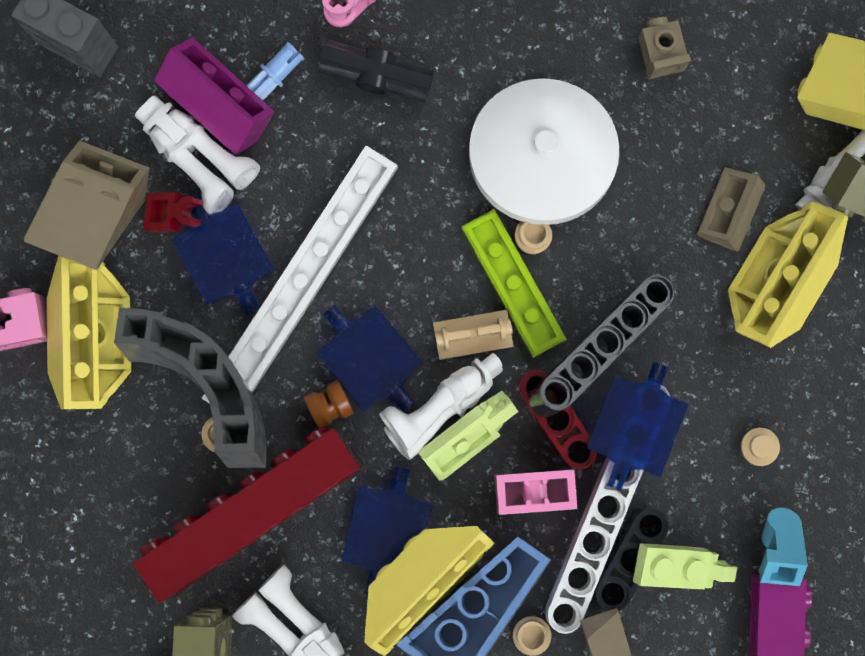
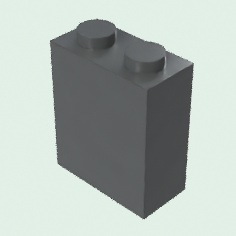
[11,0,118,78]

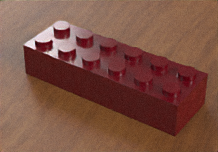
[133,427,363,604]

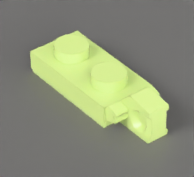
[418,391,518,481]
[633,543,737,590]

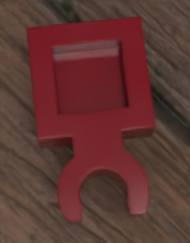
[143,192,204,233]

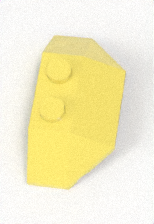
[728,201,848,348]
[46,255,131,409]
[364,526,494,656]

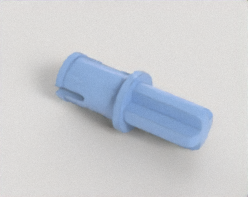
[246,42,305,100]

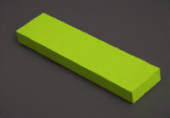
[461,209,567,358]

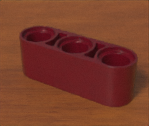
[518,370,597,469]

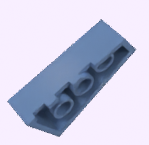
[397,537,551,656]

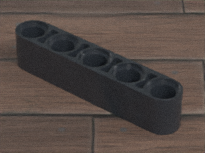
[529,275,675,417]

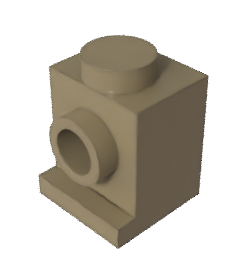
[638,17,691,79]

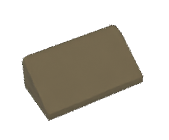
[697,167,765,252]
[580,608,632,656]

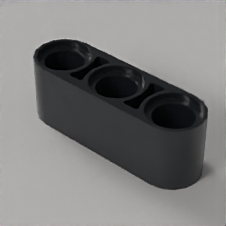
[593,508,669,611]

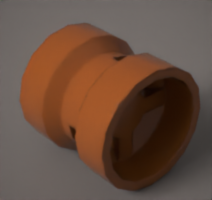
[304,380,355,428]

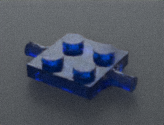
[172,195,275,314]
[316,305,423,413]
[587,362,689,491]
[341,466,434,595]

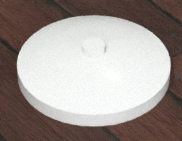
[469,79,619,225]

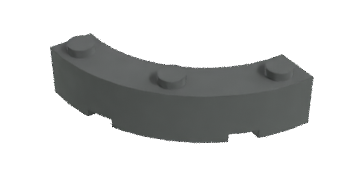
[114,308,267,468]

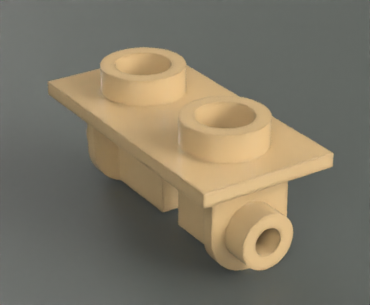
[433,310,514,360]

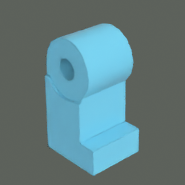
[759,508,808,586]

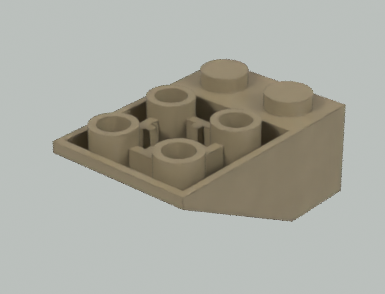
[24,141,149,270]

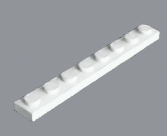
[202,146,398,403]

